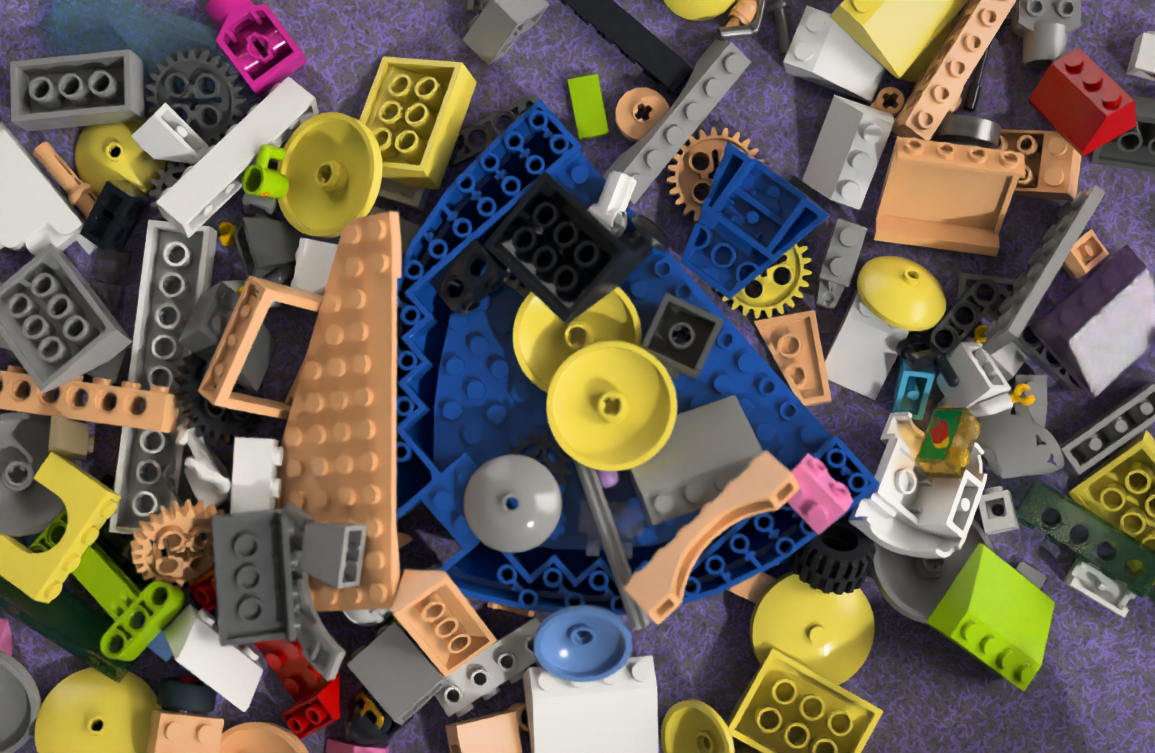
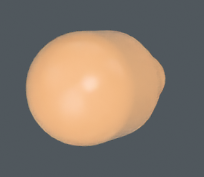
[725,0,758,27]

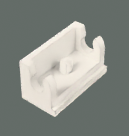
[1063,556,1137,618]

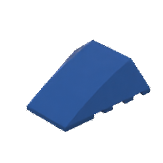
[680,141,830,299]

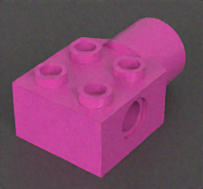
[205,0,308,97]

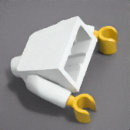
[937,325,1035,417]

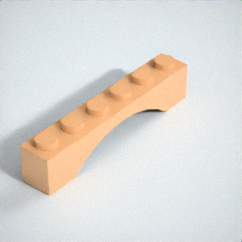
[623,450,801,625]

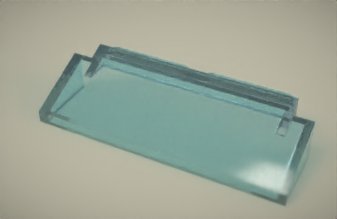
[43,0,234,103]

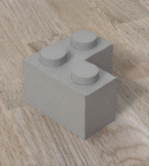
[463,0,550,66]

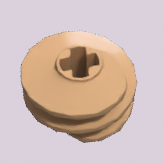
[615,87,670,142]

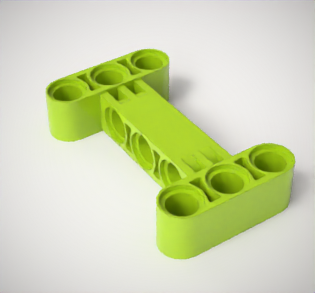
[28,507,185,662]

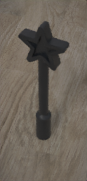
[963,18,1011,112]

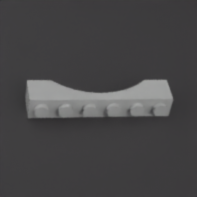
[602,39,751,204]

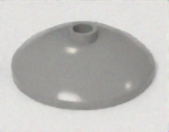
[464,455,561,553]

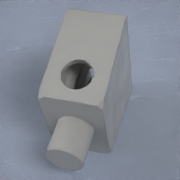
[292,522,367,589]

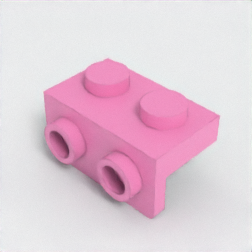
[787,454,853,535]

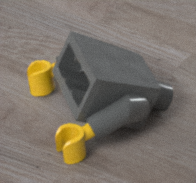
[218,213,300,296]

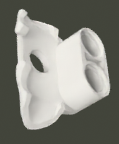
[175,419,232,509]

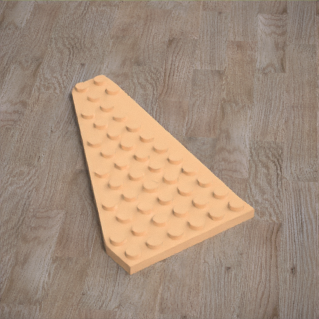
[275,211,401,612]

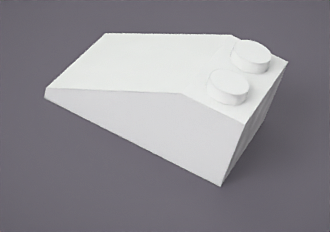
[783,6,886,103]
[824,289,909,400]

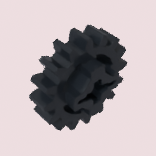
[509,431,573,487]

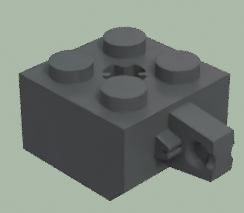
[641,293,724,381]

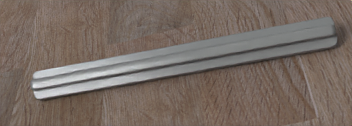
[573,459,649,630]

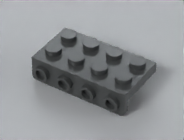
[210,508,301,647]

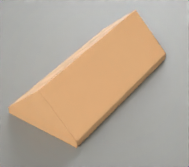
[391,570,497,678]

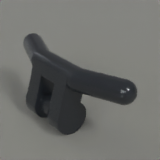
[896,331,960,387]

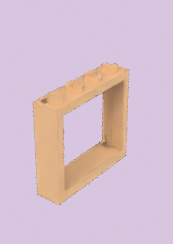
[198,276,323,420]

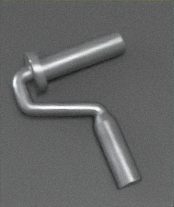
[716,0,791,53]

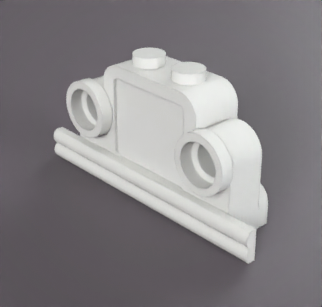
[0,121,98,256]

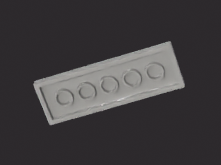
[981,185,1106,355]

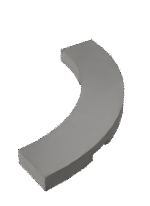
[283,503,346,680]

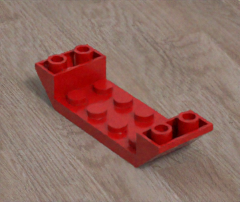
[188,570,339,739]

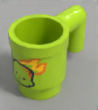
[242,144,289,199]

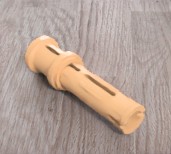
[33,142,98,221]

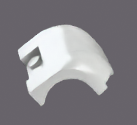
[849,411,987,558]

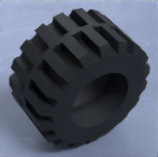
[789,515,876,595]

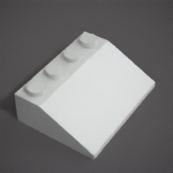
[522,656,659,753]

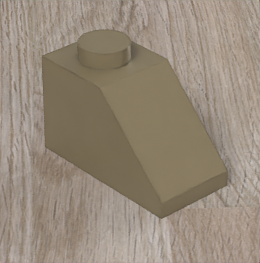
[47,415,95,461]

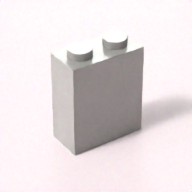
[347,622,449,725]

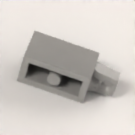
[815,219,868,309]

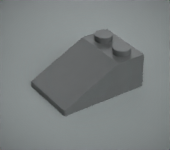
[178,281,278,394]

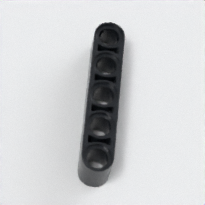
[560,0,692,95]

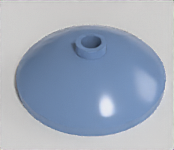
[534,605,632,682]

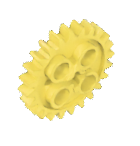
[716,244,812,319]

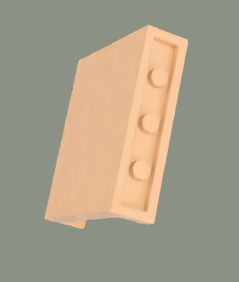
[874,136,1026,257]

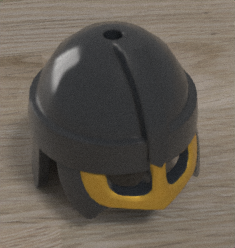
[343,685,414,746]

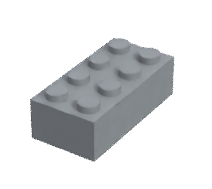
[10,49,145,132]

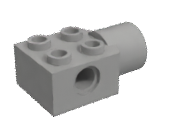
[1011,0,1081,69]

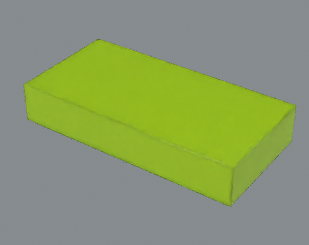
[568,74,609,141]

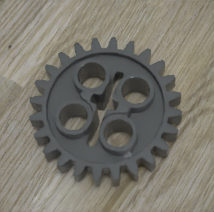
[145,47,247,147]

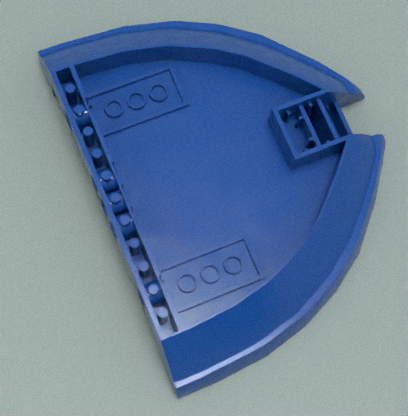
[396,99,880,616]

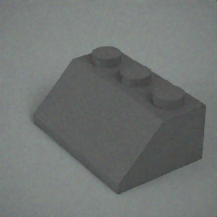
[1090,95,1155,172]

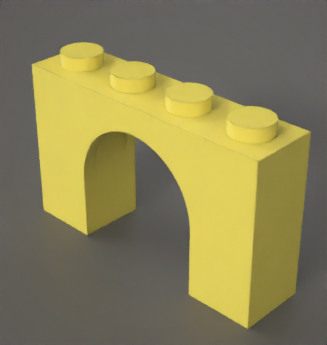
[0,452,121,604]

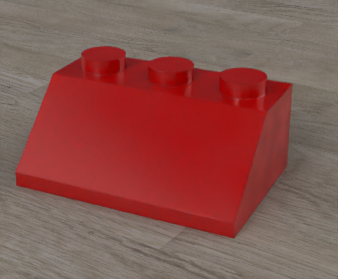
[1028,47,1137,157]

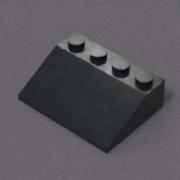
[483,171,644,325]

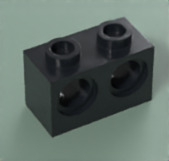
[79,180,150,250]
[430,239,510,316]

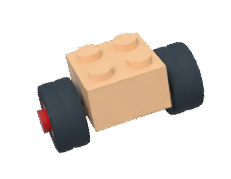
[146,674,224,753]

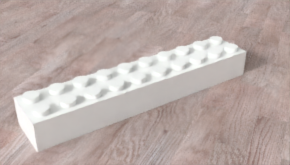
[109,219,218,538]

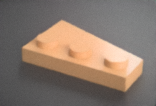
[754,310,832,407]

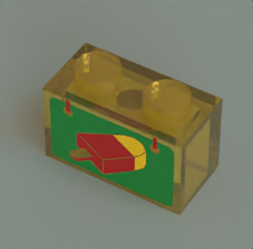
[915,407,981,479]

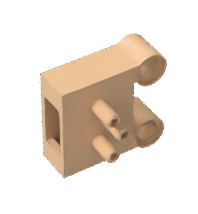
[445,703,529,753]

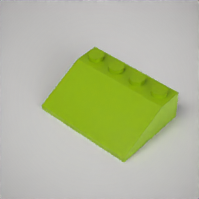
[926,543,1055,692]

